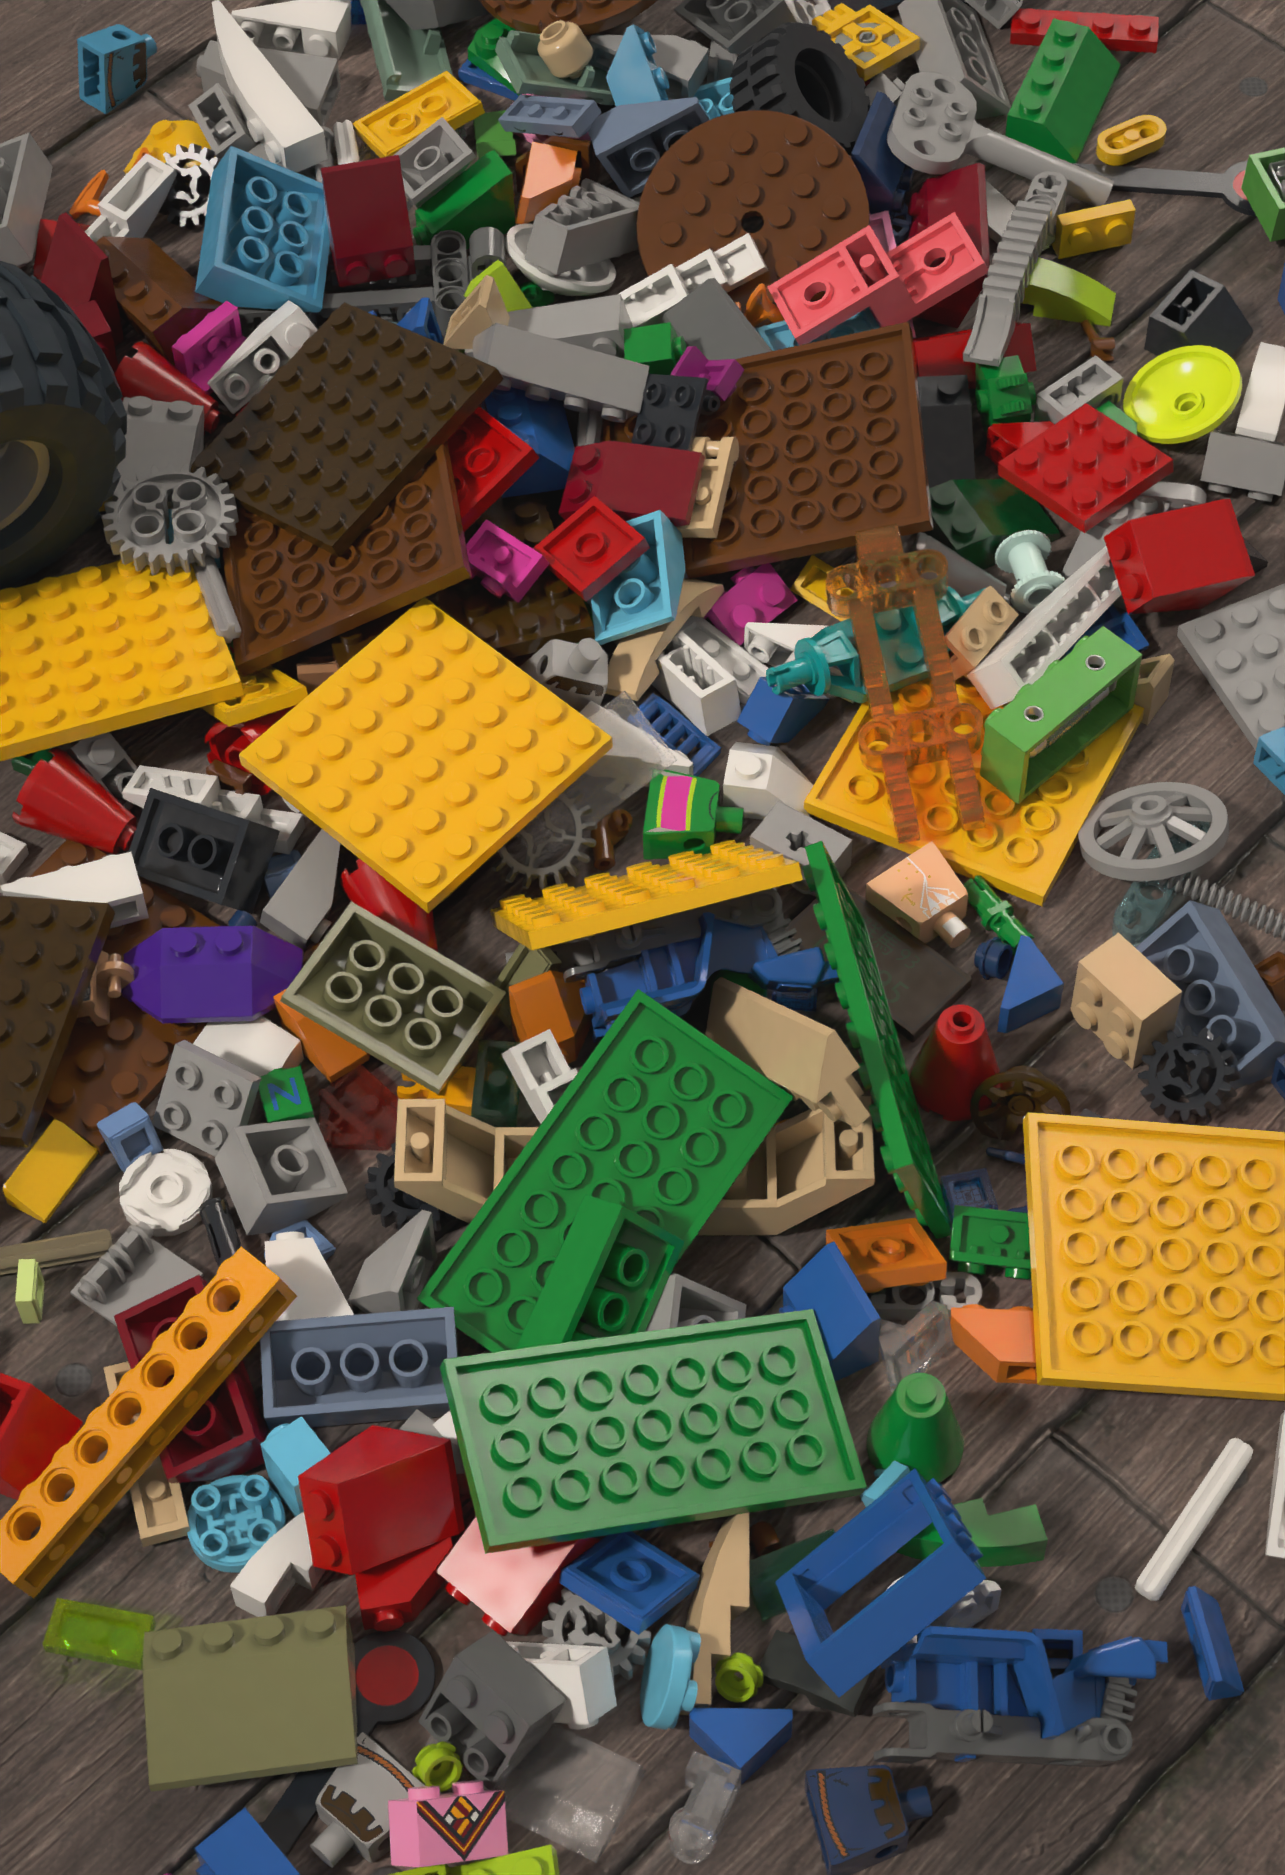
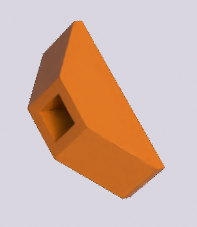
[948,1304,1037,1384]

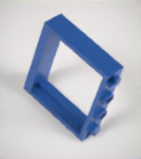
[775,1468,986,1698]

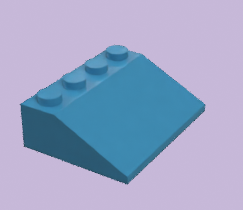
[195,146,330,313]

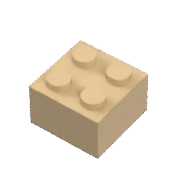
[1070,932,1182,1069]

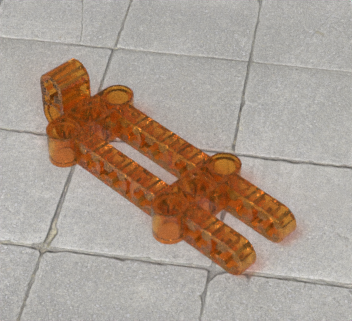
[826,523,985,844]

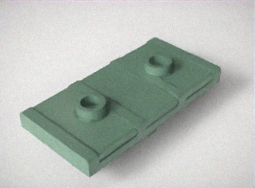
[360,0,453,101]
[495,30,616,106]

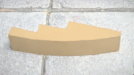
[679,1513,750,1716]

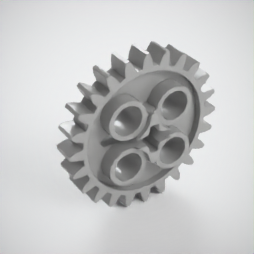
[102,463,239,576]

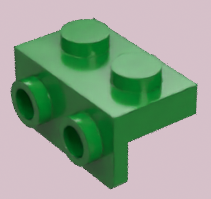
[949,1205,1032,1280]

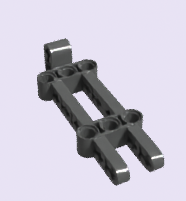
[221,227,507,338]

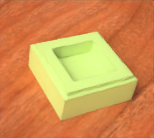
[15,1259,45,1324]

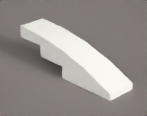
[617,233,769,328]
[122,765,305,854]

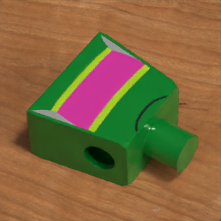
[643,767,744,860]

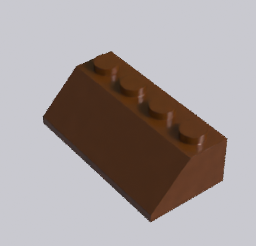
[95,236,222,363]

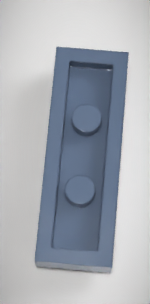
[498,95,601,138]

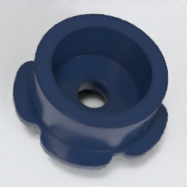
[974,937,1013,980]

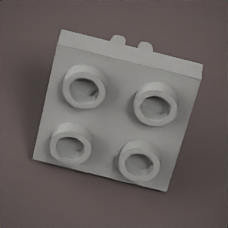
[152,1040,261,1157]

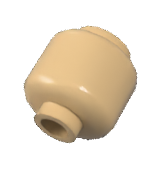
[537,20,593,79]

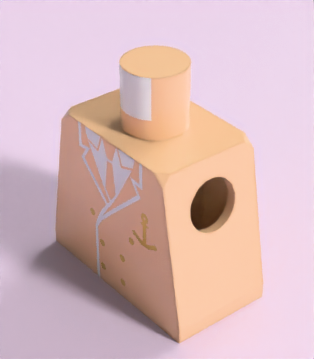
[866,841,971,948]

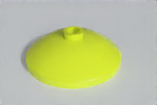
[1123,345,1242,444]

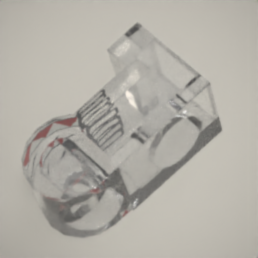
[669,1751,741,1864]

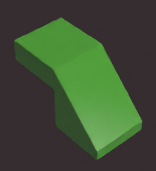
[473,110,517,159]

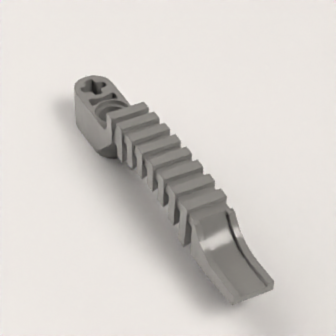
[963,171,1067,367]

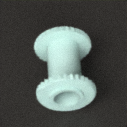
[995,530,1065,614]

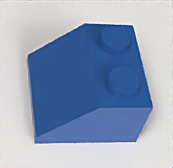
[779,1241,881,1382]

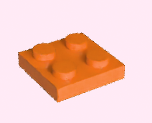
[826,1218,947,1293]

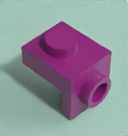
[670,346,745,401]

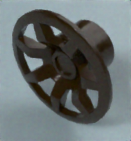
[970,1066,1071,1141]

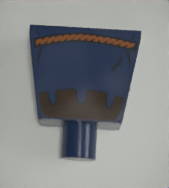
[804,1765,933,1875]

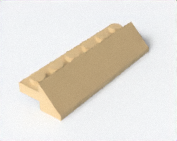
[705,977,871,1128]

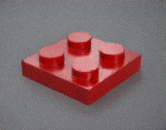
[532,496,650,602]

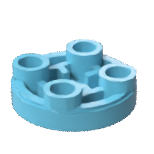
[187,1475,286,1573]
[640,1624,701,1730]

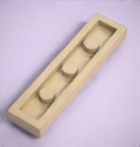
[103,1361,190,1547]

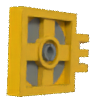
[812,3,920,82]

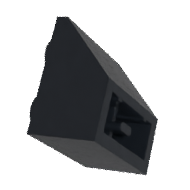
[1144,269,1253,359]

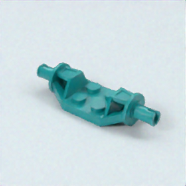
[766,586,985,703]

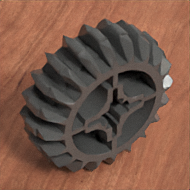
[492,786,597,890]

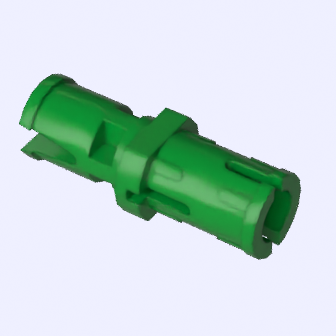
[963,875,1035,957]

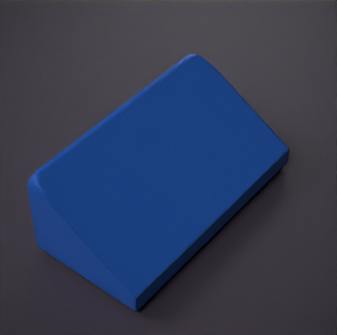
[1181,1586,1244,1701]

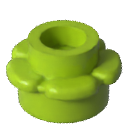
[715,1652,764,1702]
[412,1741,462,1792]

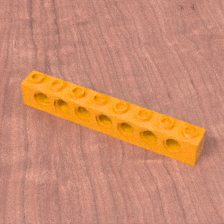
[0,1247,297,1598]

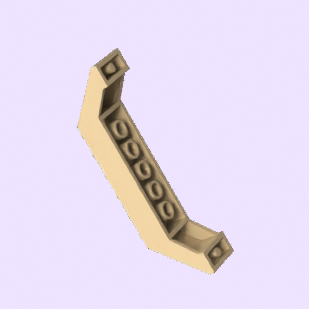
[394,1096,875,1235]

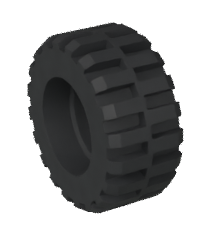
[730,22,871,155]

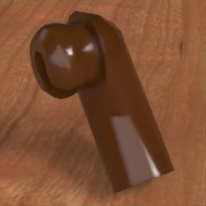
[590,809,633,870]

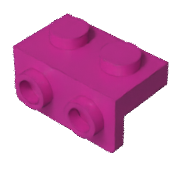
[172,300,247,395]
[466,519,550,603]
[703,563,797,646]

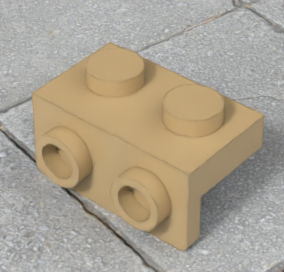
[937,586,1019,684]

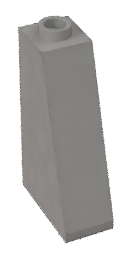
[196,40,341,126]

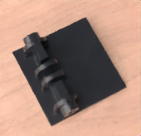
[631,374,720,451]

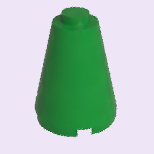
[866,1373,964,1483]

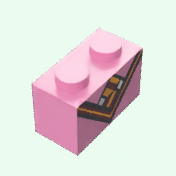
[388,1781,508,1867]

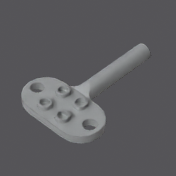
[887,72,1114,207]

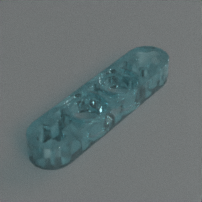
[1112,820,1210,947]

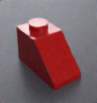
[355,1537,453,1631]

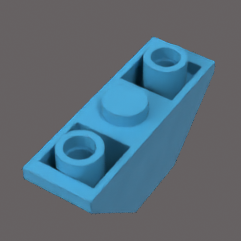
[606,24,669,107]

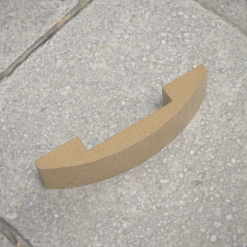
[605,578,724,701]

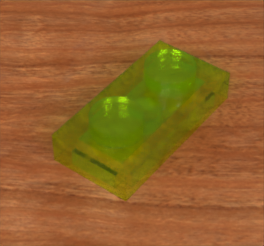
[43,1598,156,1670]

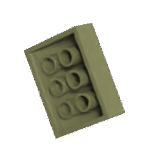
[280,901,506,1094]
[143,1605,358,1792]

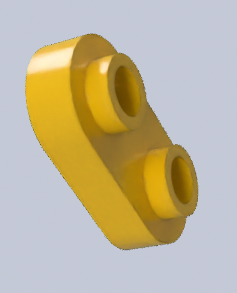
[1096,115,1166,166]

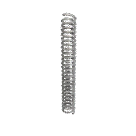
[1159,872,1285,942]

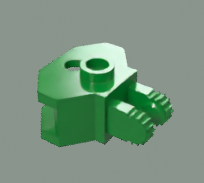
[975,355,1036,438]

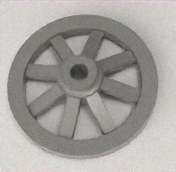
[1078,782,1230,881]

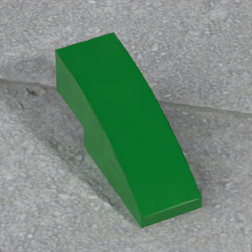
[896,1498,1048,1567]

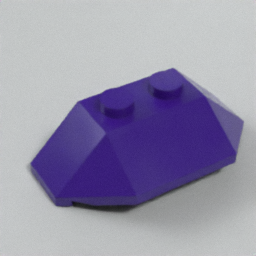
[121,926,303,1024]

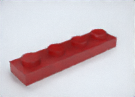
[1010,8,1159,53]

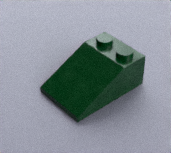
[922,479,1060,570]

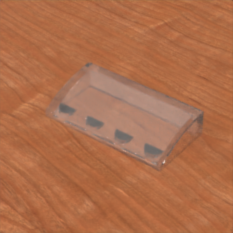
[516,691,677,865]
[416,1723,646,1863]

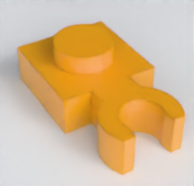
[397,1066,481,1116]

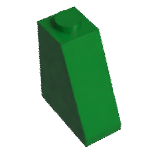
[413,150,516,249]

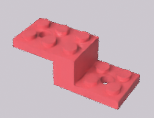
[767,212,988,345]

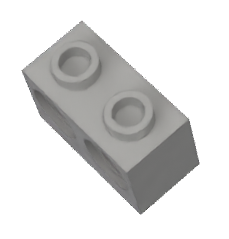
[1034,355,1124,424]

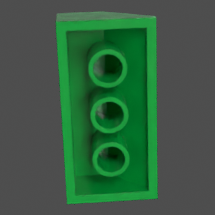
[1005,18,1121,163]
[516,1194,685,1349]

